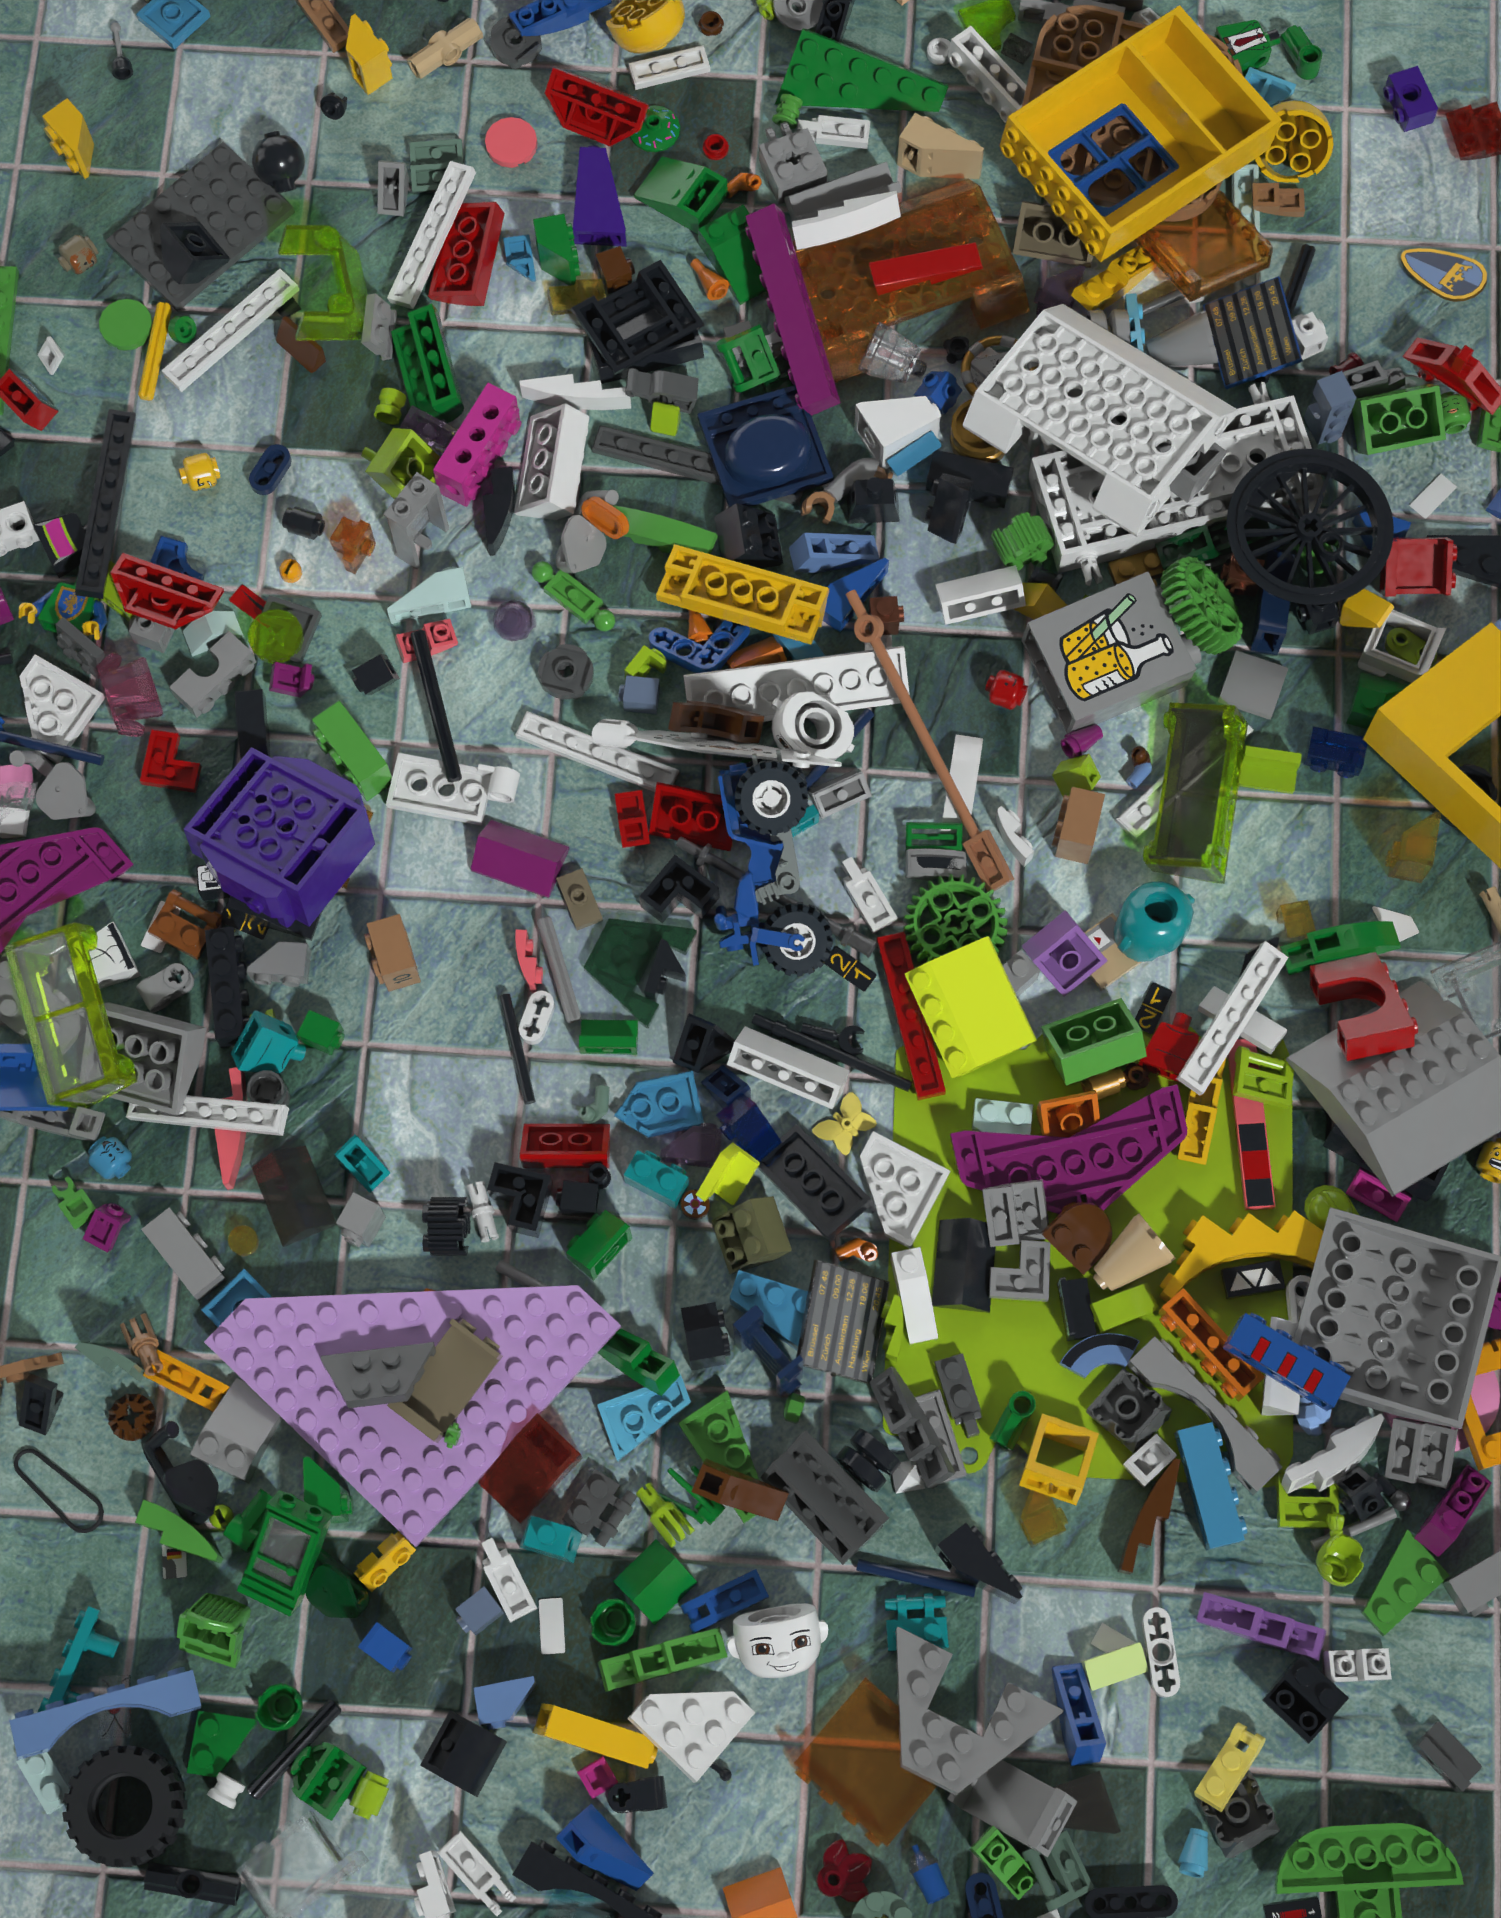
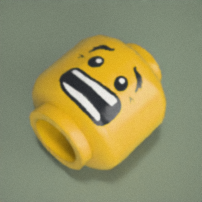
[1476,1138,1501,1183]

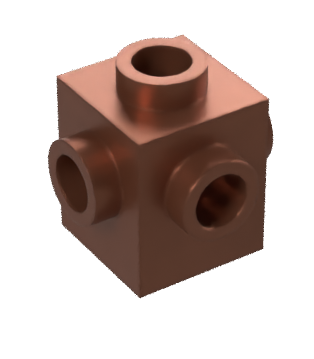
[1220,553,1265,597]

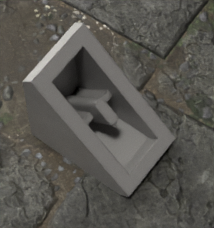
[377,160,410,216]

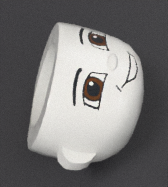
[771,692,855,765]
[727,1603,828,1678]

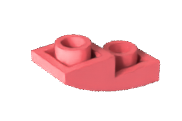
[395,619,458,663]
[515,929,543,993]

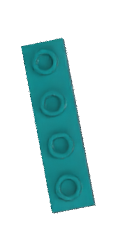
[37,1606,120,1717]

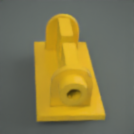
[354,1531,416,1592]

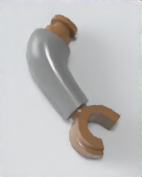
[800,458,894,525]

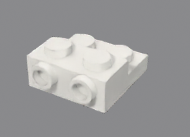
[414,1850,456,1918]

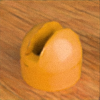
[279,559,302,583]

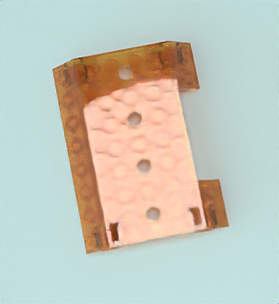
[792,178,1030,382]

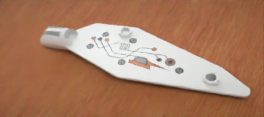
[592,719,842,768]

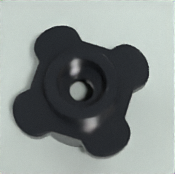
[943,336,969,364]

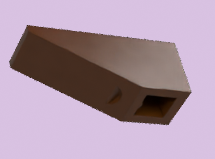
[691,1459,789,1521]

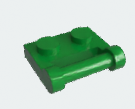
[716,324,781,393]

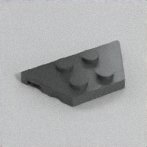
[321,1342,436,1408]

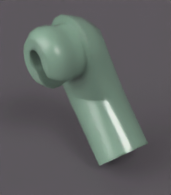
[578,1085,610,1124]

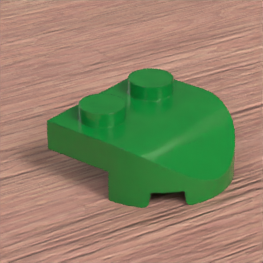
[291,1742,367,1821]

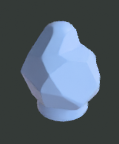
[1296,1395,1331,1437]

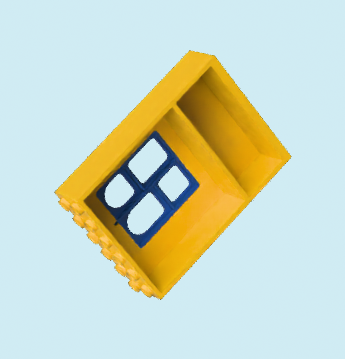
[999,5,1282,262]

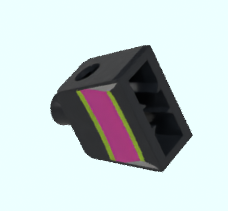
[33,513,87,578]

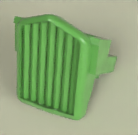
[176,1593,251,1668]

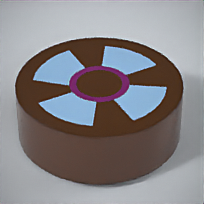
[681,1189,710,1220]

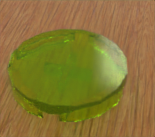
[248,609,304,664]

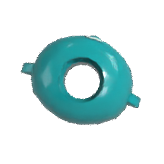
[1113,881,1195,962]

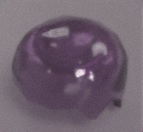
[493,600,537,642]

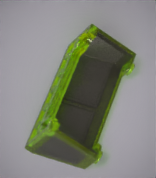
[1143,702,1248,884]

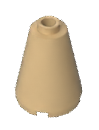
[1093,1214,1176,1291]

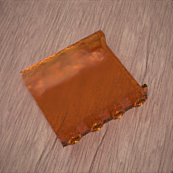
[1134,187,1273,302]
[793,1677,937,1847]

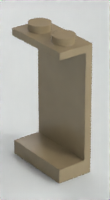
[387,1318,503,1443]

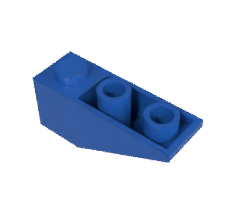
[556,1804,654,1891]

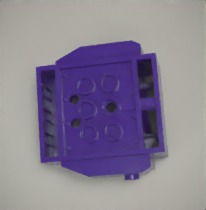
[183,747,375,928]

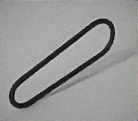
[14,1448,104,1533]

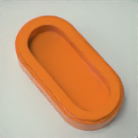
[581,496,629,539]

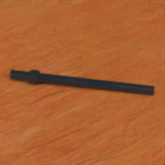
[751,1013,912,1092]

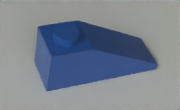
[823,558,889,632]
[1052,1663,1106,1766]

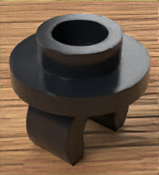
[320,92,347,120]

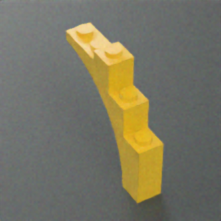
[1159,1210,1323,1302]

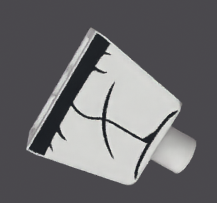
[66,922,141,989]

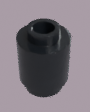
[282,506,325,540]

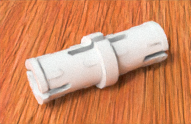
[467,1181,499,1242]

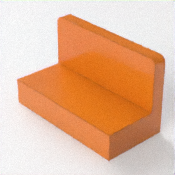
[725,637,787,669]

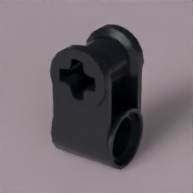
[608,1776,668,1813]

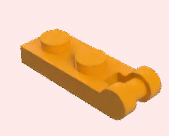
[143,1349,230,1412]

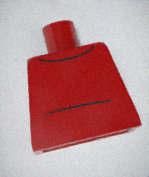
[1138,1012,1199,1084]

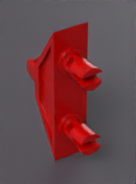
[1402,337,1501,415]

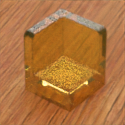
[1276,900,1316,939]

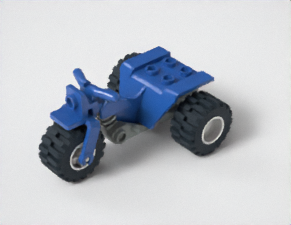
[714,749,833,977]

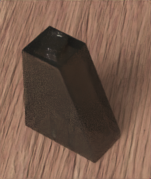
[1053,1771,1121,1834]

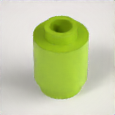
[349,1770,390,1820]

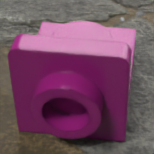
[83,1203,131,1252]

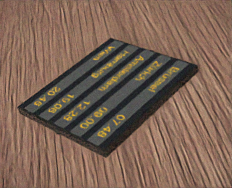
[796,1260,890,1385]

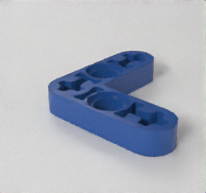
[649,620,750,674]

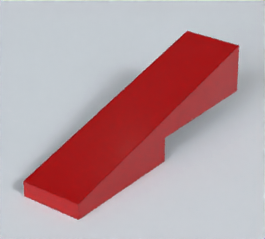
[869,242,983,296]

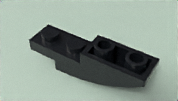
[815,0,855,43]

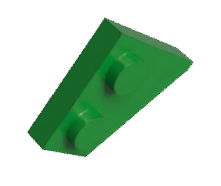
[187,1711,257,1777]

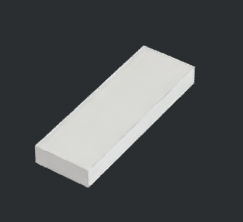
[629,45,710,90]
[1198,986,1287,1055]

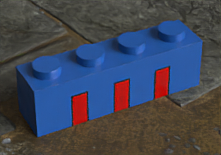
[1223,1313,1351,1411]

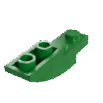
[1280,921,1401,975]

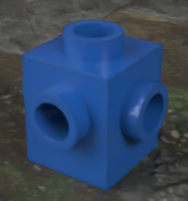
[914,371,963,415]

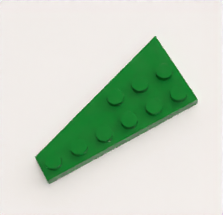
[775,28,949,112]

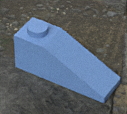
[789,533,880,573]

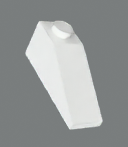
[890,1247,938,1345]

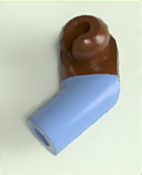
[1126,746,1152,789]

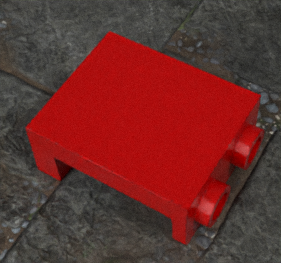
[1380,537,1457,597]

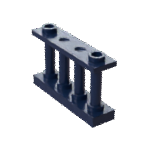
[733,1305,804,1397]

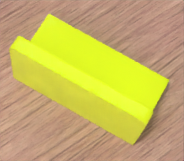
[696,1142,760,1205]

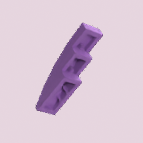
[1196,1592,1326,1661]

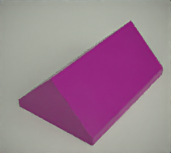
[471,820,570,898]

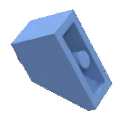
[473,1676,537,1731]

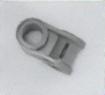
[136,963,195,1013]

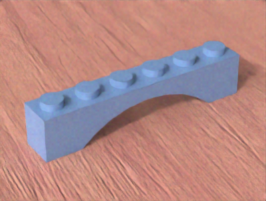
[9,1667,201,1760]

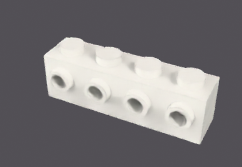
[947,26,1026,123]
[727,1027,850,1109]

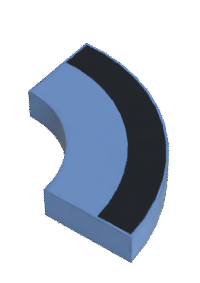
[1059,1333,1139,1379]

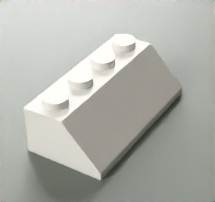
[514,403,590,520]

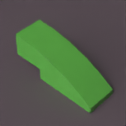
[135,1499,223,1564]

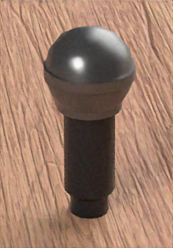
[1373,1472,1412,1511]

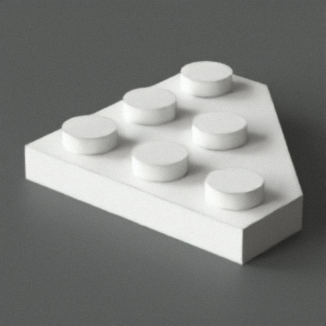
[19,654,105,764]
[860,1131,950,1249]
[627,1691,755,1783]

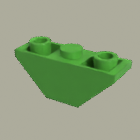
[969,1825,1037,1900]

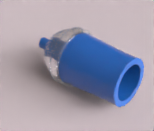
[909,1844,950,1905]

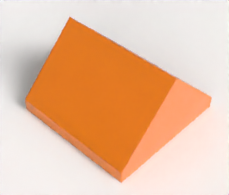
[1036,1090,1100,1137]
[723,1867,797,1918]

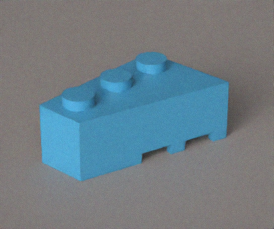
[730,1270,809,1353]

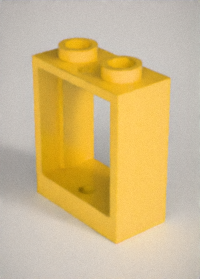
[1019,1413,1099,1505]

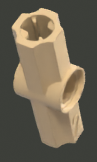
[407,18,483,79]

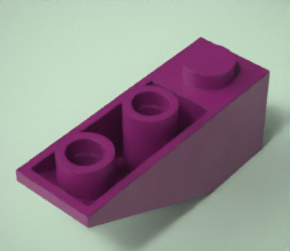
[1414,1464,1492,1557]

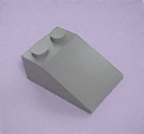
[190,1378,282,1484]

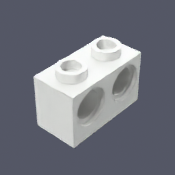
[0,501,40,557]

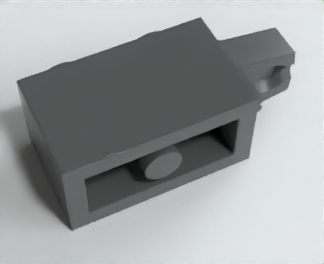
[1343,360,1405,414]

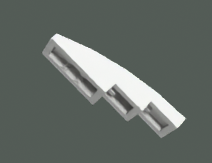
[792,191,901,250]
[519,374,631,410]

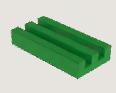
[906,822,963,851]

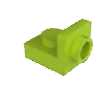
[624,645,667,680]

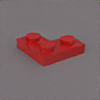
[140,729,202,793]

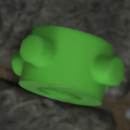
[444,1422,462,1448]

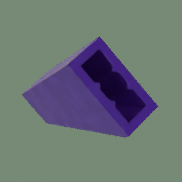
[573,146,627,247]

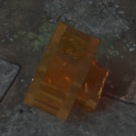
[330,516,376,574]

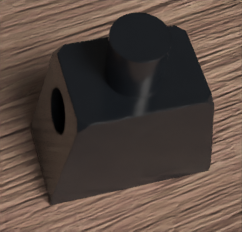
[847,477,900,524]

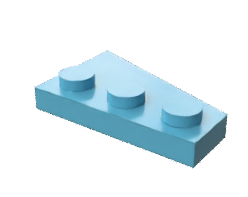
[1124,293,1146,354]
[597,1374,691,1462]

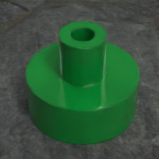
[168,316,197,343]

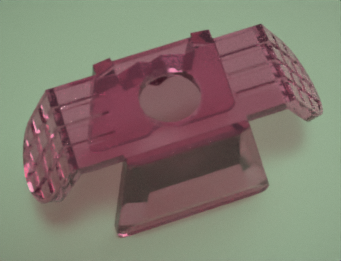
[97,652,163,737]

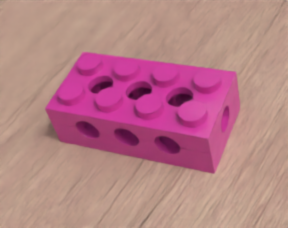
[433,383,521,507]

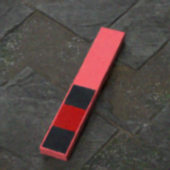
[1227,1039,1275,1210]

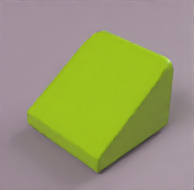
[650,401,681,436]

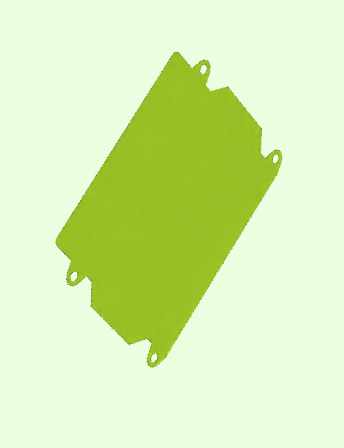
[883,1025,1293,1488]

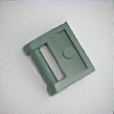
[1021,1830,1095,1912]

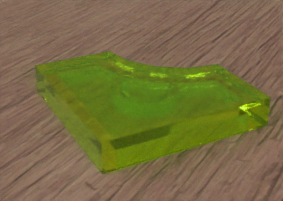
[958,0,1016,51]

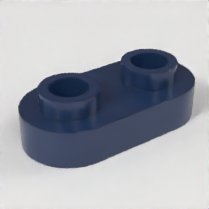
[249,444,292,495]
[965,1873,1003,1918]

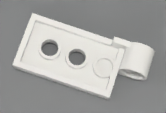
[386,753,520,826]

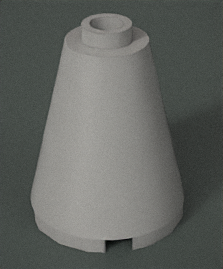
[1143,311,1218,366]

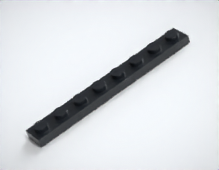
[75,409,136,599]

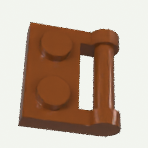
[148,889,223,960]

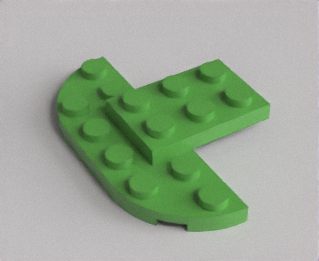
[1275,1823,1464,1918]

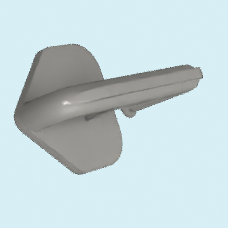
[556,490,619,573]
[9,750,96,820]

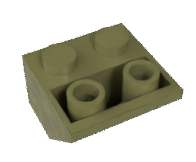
[711,1196,792,1275]

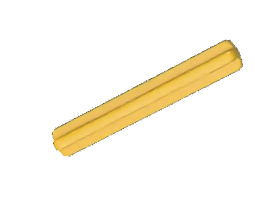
[138,302,172,401]

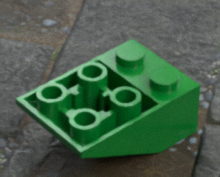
[633,156,728,234]

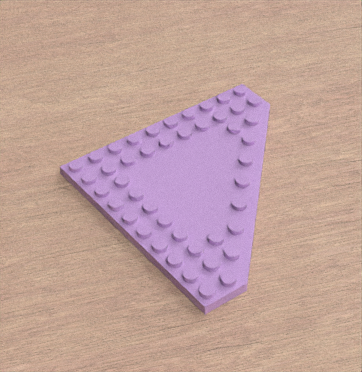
[204,1285,622,1547]

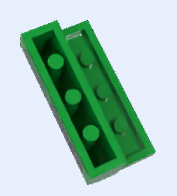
[391,304,464,428]

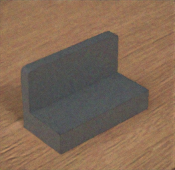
[1412,1722,1482,1793]

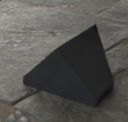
[673,1013,735,1073]

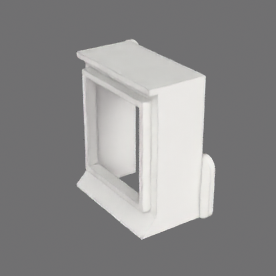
[1358,610,1446,683]

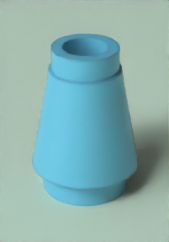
[1177,1828,1208,1878]

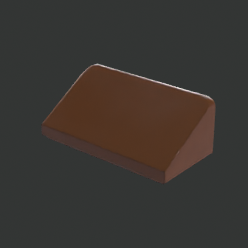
[276,316,326,373]

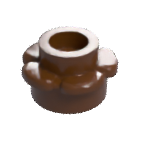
[698,11,724,36]
[1123,1063,1150,1090]

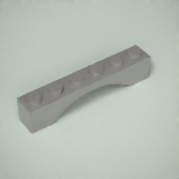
[1127,1337,1282,1495]

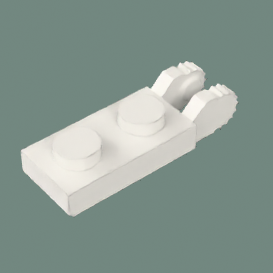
[437,1830,516,1916]

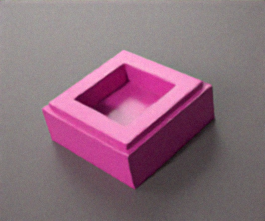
[577,1756,619,1799]

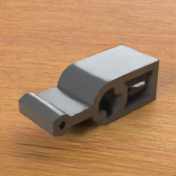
[625,369,699,414]

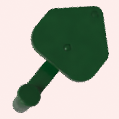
[269,1535,370,1618]

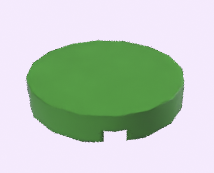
[99,299,153,351]

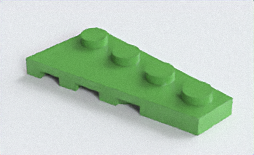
[678,1390,759,1524]

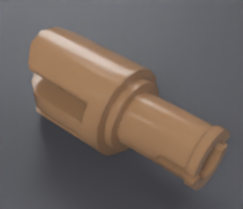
[120,1313,163,1376]

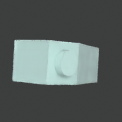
[387,567,471,624]

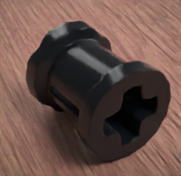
[1028,562,1064,592]

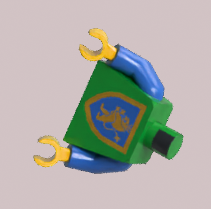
[18,576,107,642]

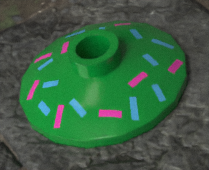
[630,105,680,153]

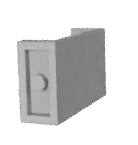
[948,1760,1078,1857]

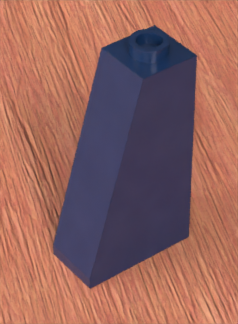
[1250,549,1295,655]

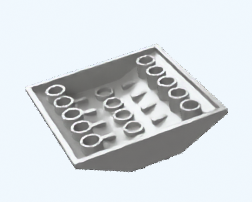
[1286,981,1501,1197]
[1293,1207,1501,1429]

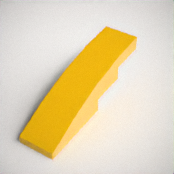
[1177,1058,1226,1165]

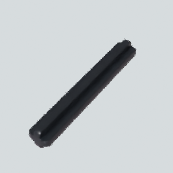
[246,1699,341,1800]

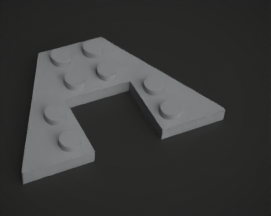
[895,1627,1063,1795]

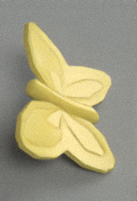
[812,1092,877,1155]

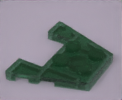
[584,918,697,1029]

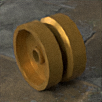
[950,399,1005,463]

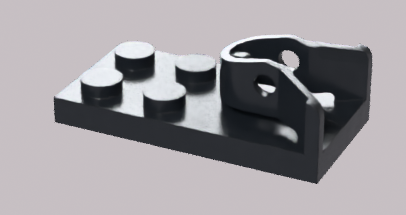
[756,1124,876,1249]

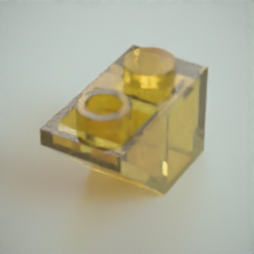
[1019,1490,1068,1548]

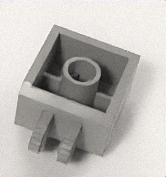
[759,122,827,205]

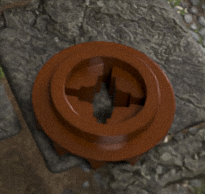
[108,1394,156,1441]

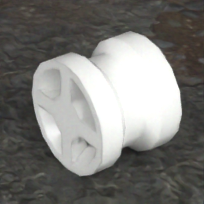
[207,1772,246,1809]

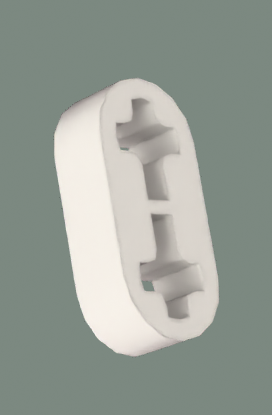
[519,991,555,1045]

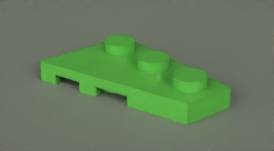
[1362,1529,1450,1636]

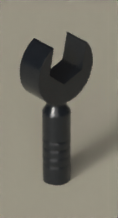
[801,1022,865,1056]

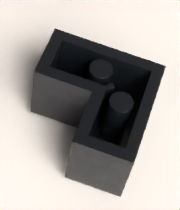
[639,855,720,924]
[487,1162,553,1238]
[681,1302,731,1371]

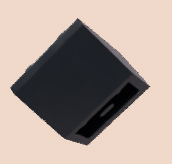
[714,503,783,568]
[1262,1655,1349,1744]

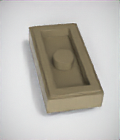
[556,868,603,931]

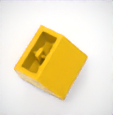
[346,14,393,95]
[42,98,94,179]

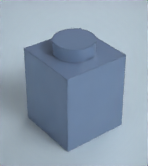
[619,675,660,715]
[455,1586,505,1635]

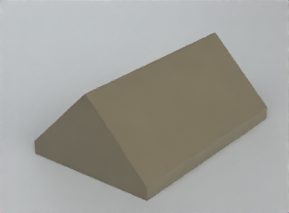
[1013,201,1093,268]

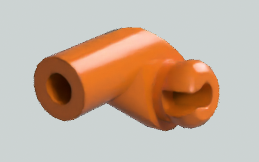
[727,173,762,198]
[834,1238,878,1262]

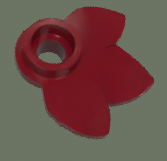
[816,1839,872,1902]

